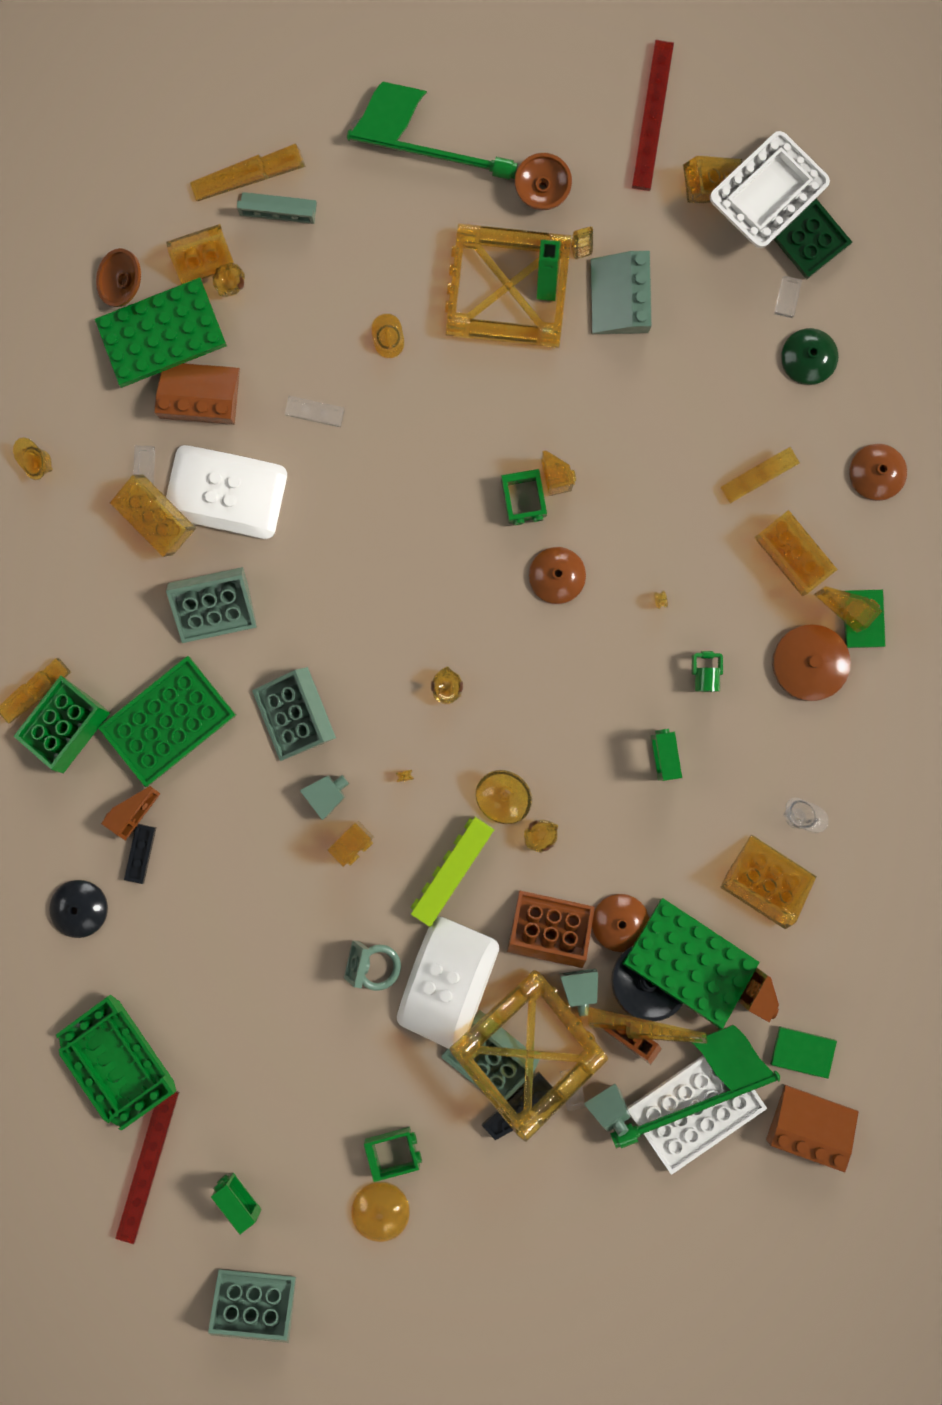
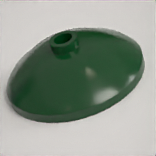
[781,328,839,385]

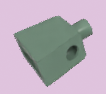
[300,775,349,820]
[560,969,598,1016]
[584,1084,630,1136]

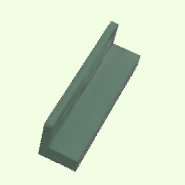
[237,192,317,224]

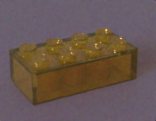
[110,474,196,557]
[754,510,838,596]

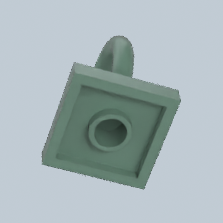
[344,940,401,991]

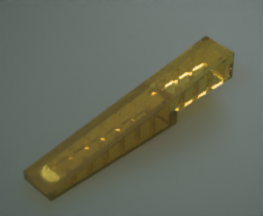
[190,143,306,202]
[588,1007,707,1043]

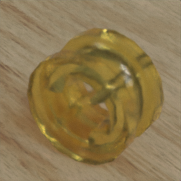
[654,590,668,609]
[396,770,414,782]

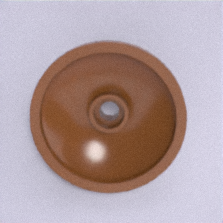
[515,153,572,210]
[96,248,141,307]
[849,444,907,501]
[529,547,586,604]
[592,894,649,952]

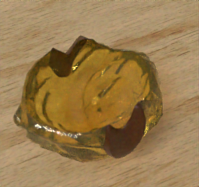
[212,263,245,297]
[431,666,463,705]
[524,819,558,853]

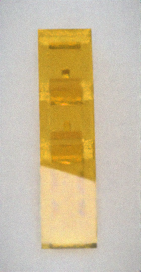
[721,447,800,503]
[0,658,71,724]

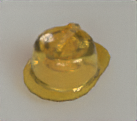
[372,314,404,358]
[13,437,53,480]

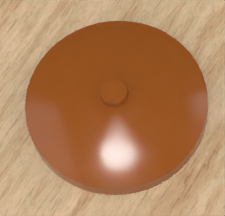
[772,624,851,701]

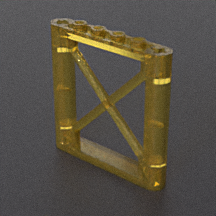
[445,223,572,348]
[450,970,608,1142]

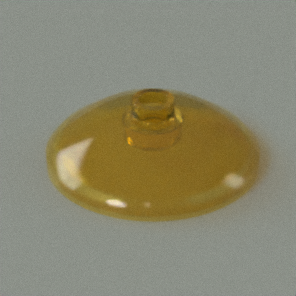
[476,770,532,824]
[351,1182,410,1242]

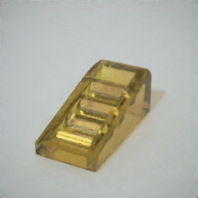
[571,226,593,259]

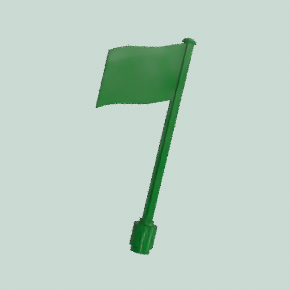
[347,82,518,180]
[610,1025,780,1149]

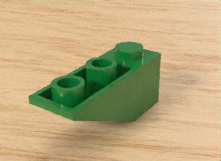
[537,240,562,301]

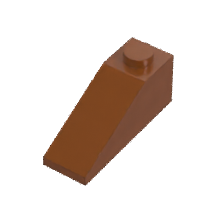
[101,786,160,841]
[600,1011,662,1065]

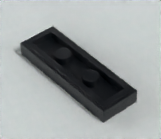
[124,823,157,884]

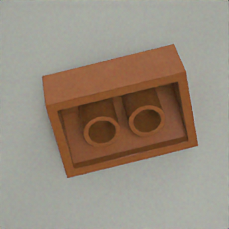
[738,968,779,1023]

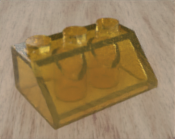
[166,224,236,284]

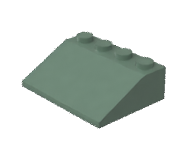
[591,251,652,334]
[166,567,257,643]
[252,667,336,761]
[441,1010,540,1106]
[208,1270,296,1343]

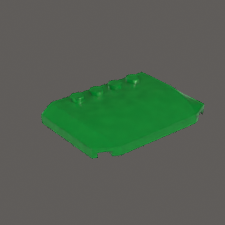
[56,995,176,1131]

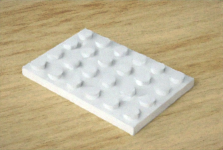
[627,1055,767,1175]

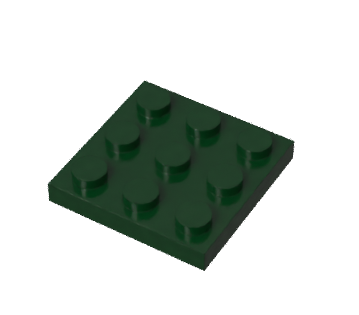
[774,199,852,280]

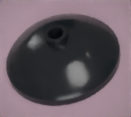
[49,880,108,938]

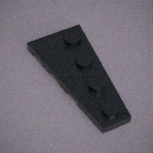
[482,1071,565,1140]

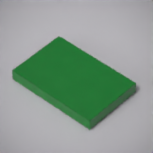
[843,589,886,648]
[770,1026,837,1079]

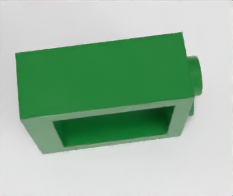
[501,469,547,525]
[651,729,682,781]
[364,1127,422,1182]
[211,1173,262,1235]

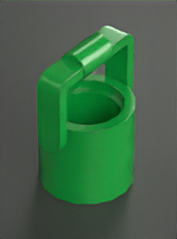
[692,651,723,692]

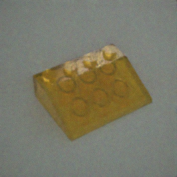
[720,835,817,929]

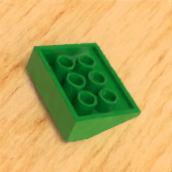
[14,675,110,774]

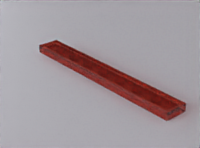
[632,40,674,191]
[115,1091,180,1244]

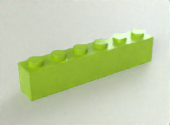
[410,816,494,927]

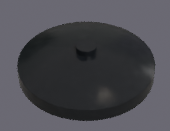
[611,946,683,1022]

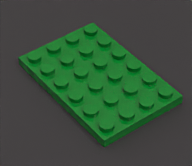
[95,277,227,388]
[98,656,237,788]
[623,898,760,1029]

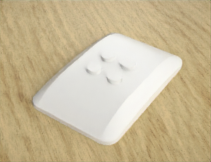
[710,131,830,248]
[163,445,287,539]
[397,917,499,1051]

